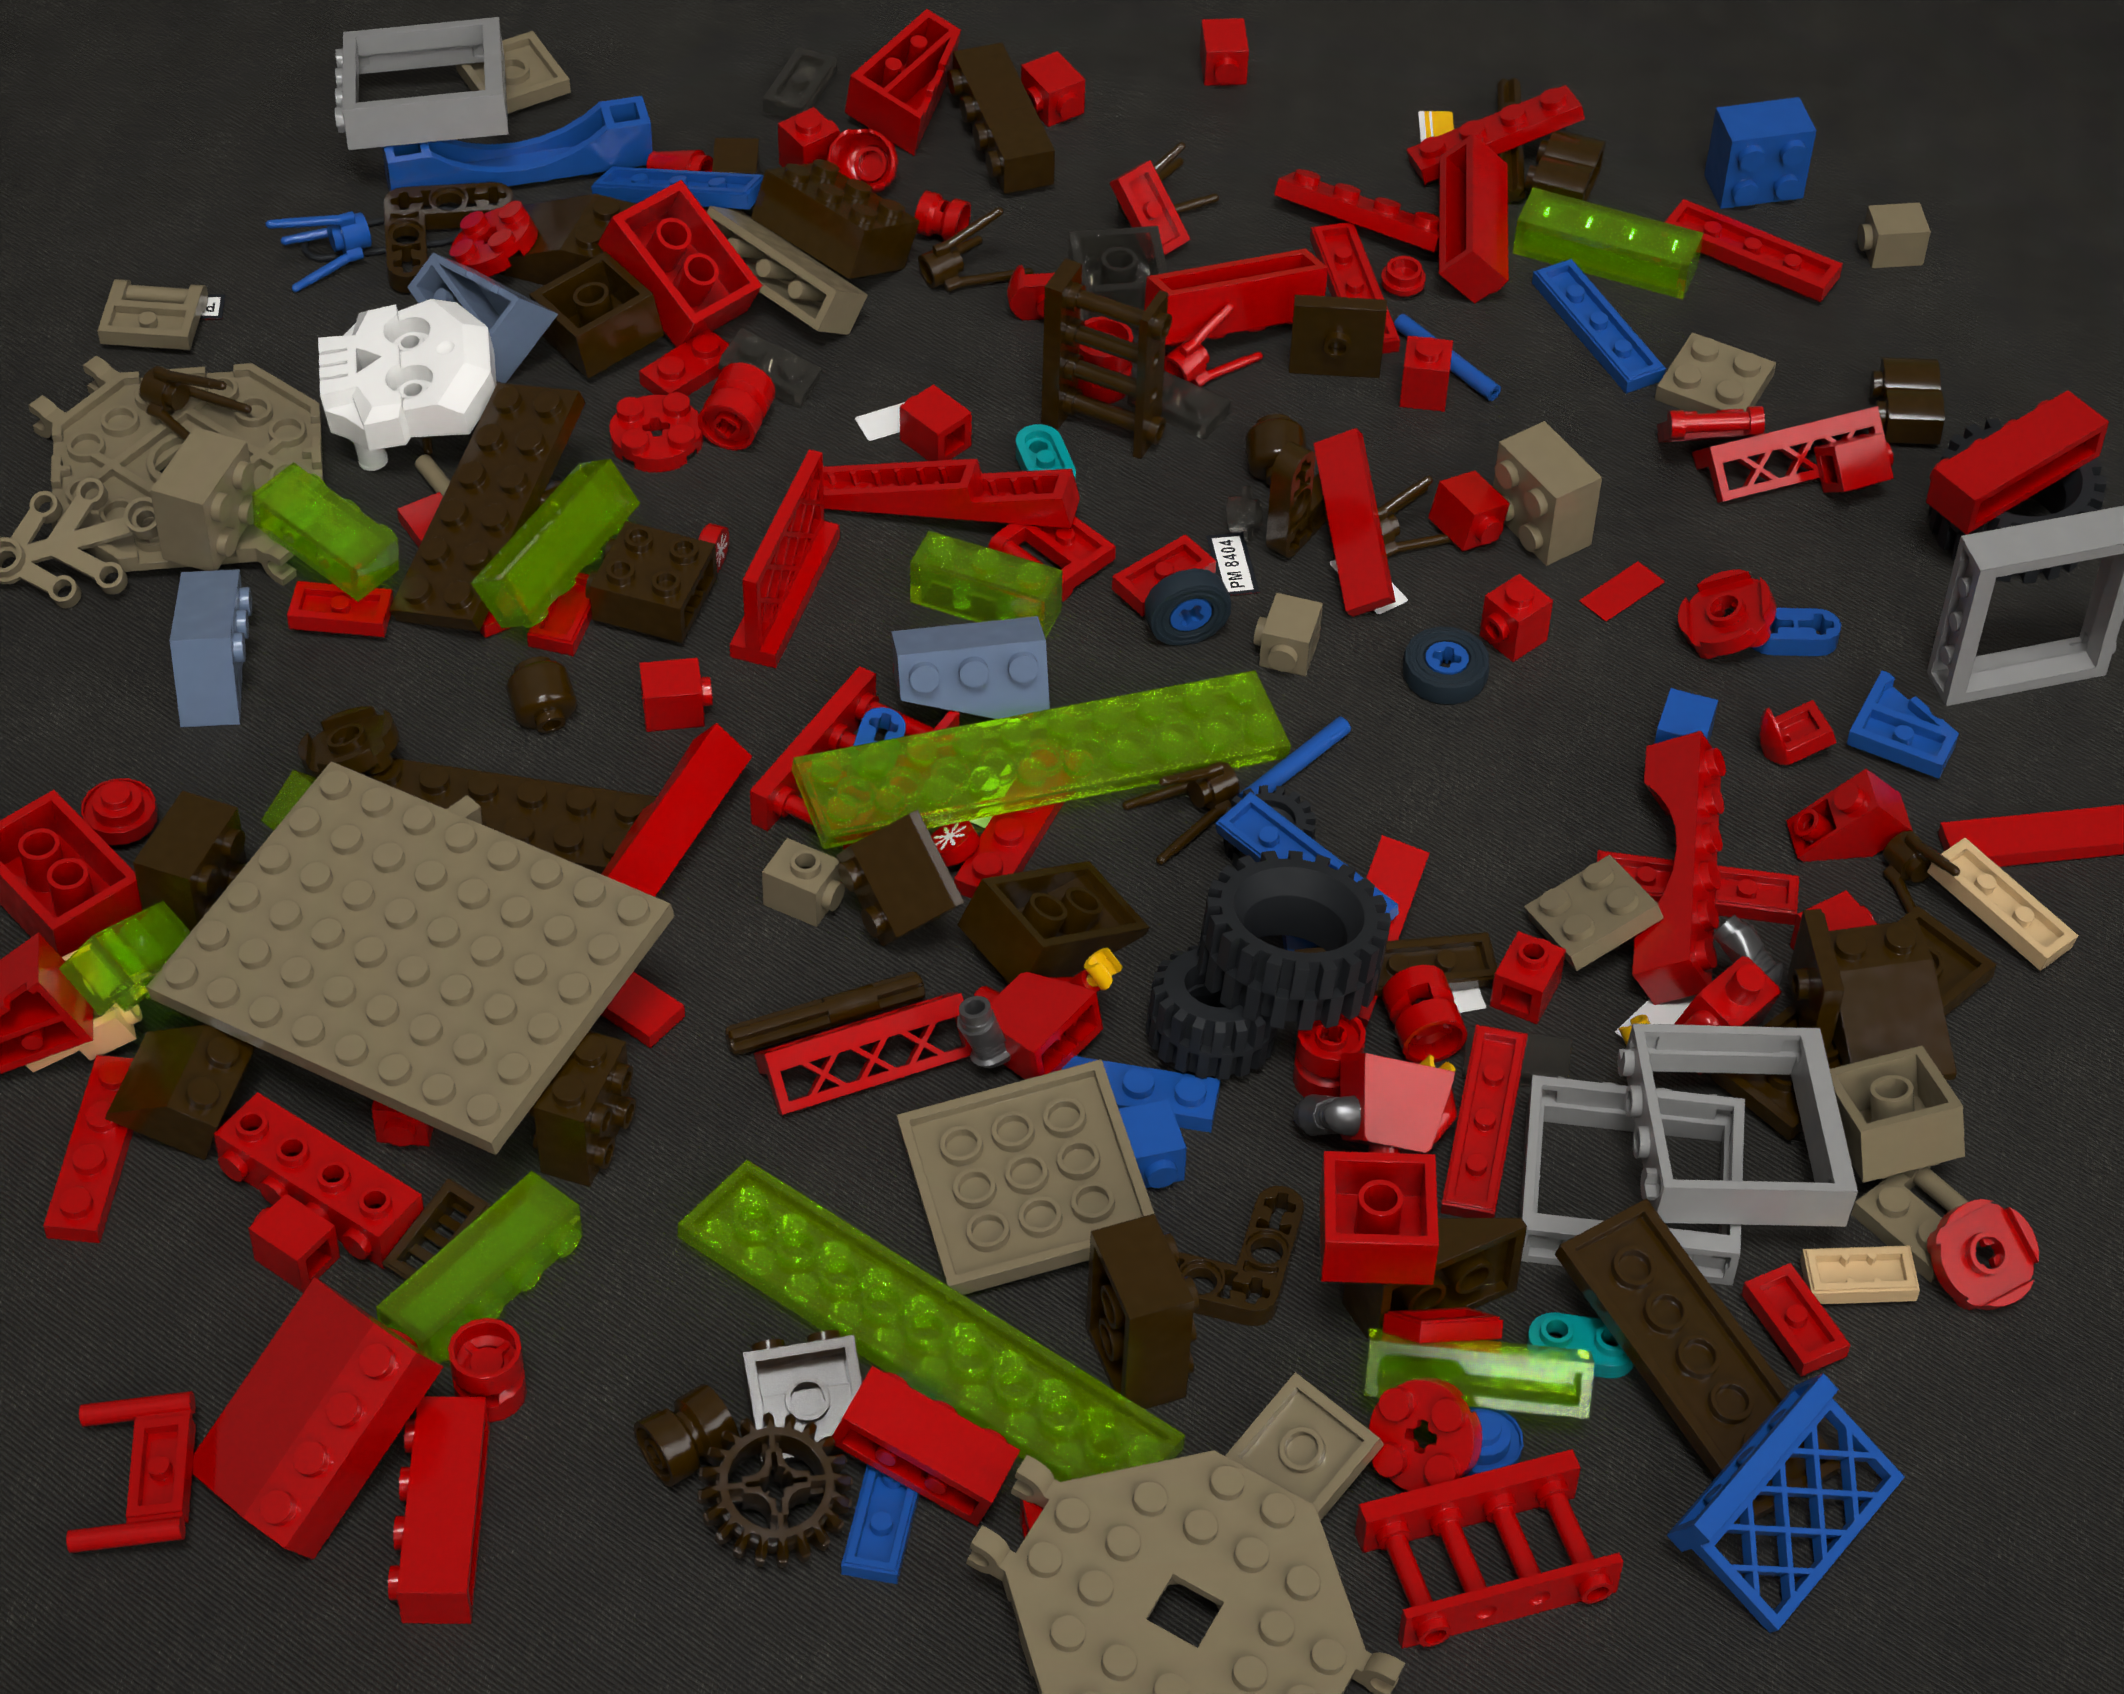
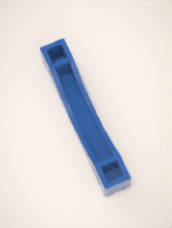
[382,96,653,192]

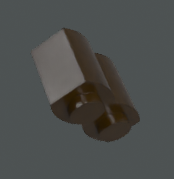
[1524,130,1606,217]
[1870,357,1945,444]

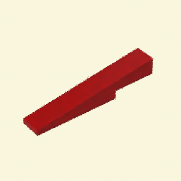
[823,459,1080,528]
[601,723,752,897]

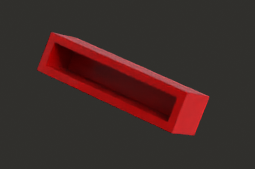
[1439,134,1509,304]
[1144,248,1328,346]
[1926,390,2109,535]
[388,1396,490,1624]

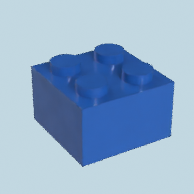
[1704,97,1817,209]

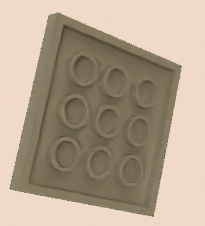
[897,1059,1154,1298]

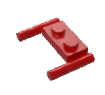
[66,1391,196,1553]

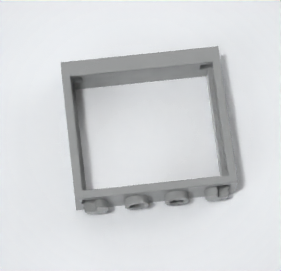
[335,17,509,150]
[1927,506,2124,706]
[1617,1023,1858,1227]
[1519,1075,1745,1286]

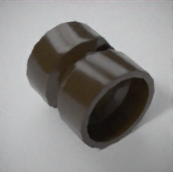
[634,1384,740,1487]

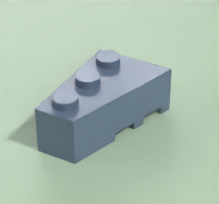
[407,253,558,383]
[891,616,1051,730]

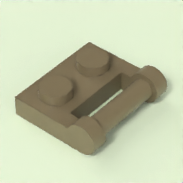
[97,279,208,350]
[1851,1166,1979,1283]

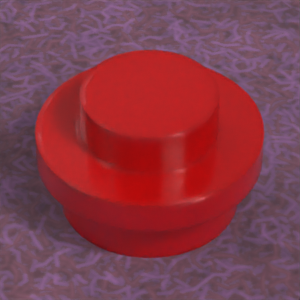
[1381,256,1426,297]

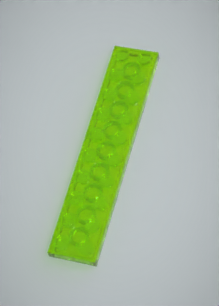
[791,670,1291,849]
[678,1160,1185,1482]

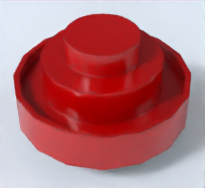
[81,778,158,845]

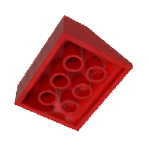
[192,1277,444,1560]

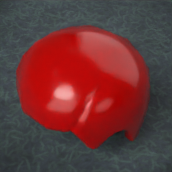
[827,128,899,194]

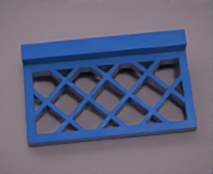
[1666,1373,1905,1633]

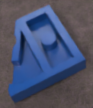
[1847,670,1959,779]

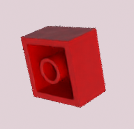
[1319,1151,1439,1285]

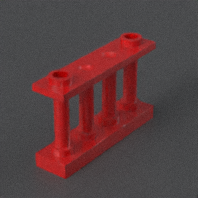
[750,666,963,850]
[1355,1449,1624,1649]

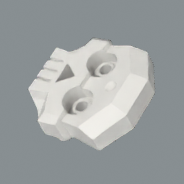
[318,299,497,471]

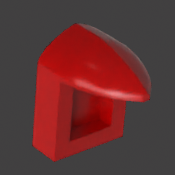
[1007,265,1054,320]
[1759,700,1837,765]

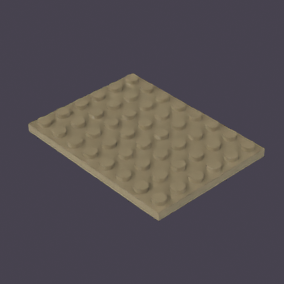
[146,761,674,1155]

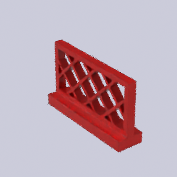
[730,449,840,669]

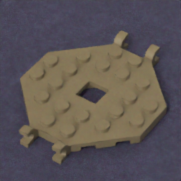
[29,355,350,587]
[966,1450,1405,1694]

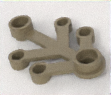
[0,477,158,608]

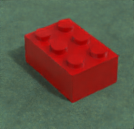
[598,180,763,347]
[0,790,144,957]

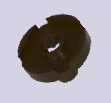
[298,706,399,780]

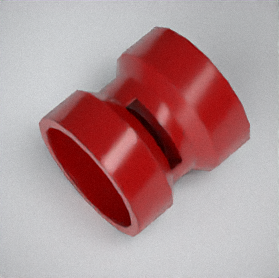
[914,190,971,245]

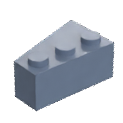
[169,569,252,728]

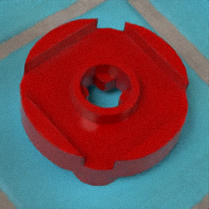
[449,200,538,277]
[609,392,703,473]
[1678,569,1776,659]
[1927,1199,2039,1310]
[1369,1377,1483,1491]

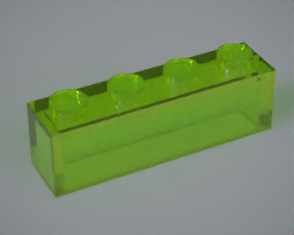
[1513,187,1704,299]
[471,459,640,628]
[376,1171,582,1364]
[1364,1328,1595,1419]

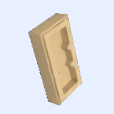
[1800,1246,1920,1304]

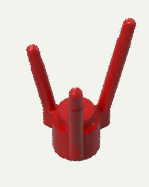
[1164,303,1263,389]

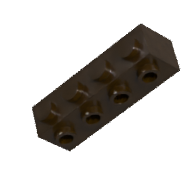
[947,42,1055,194]

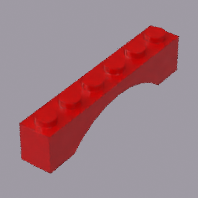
[1632,731,1726,1005]

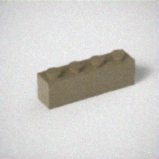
[707,206,868,335]

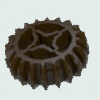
[697,1412,853,1569]

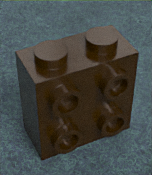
[585,521,717,643]
[530,1031,636,1187]

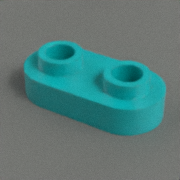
[1015,424,1076,481]
[1526,1312,1634,1379]

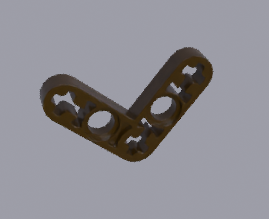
[384,182,514,293]
[1266,441,1328,558]
[1178,1186,1304,1326]

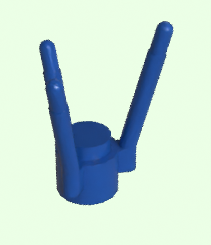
[265,211,372,292]

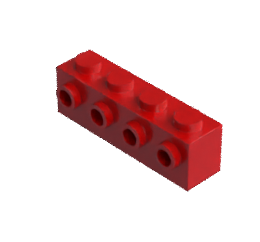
[214,1092,424,1269]

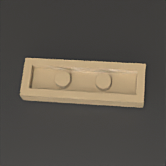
[1927,838,2079,971]

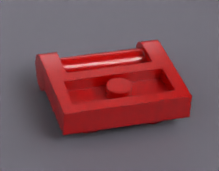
[1657,406,1765,443]
[988,516,1116,603]

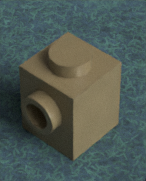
[1857,202,1931,269]
[1253,593,1323,676]
[762,838,845,927]

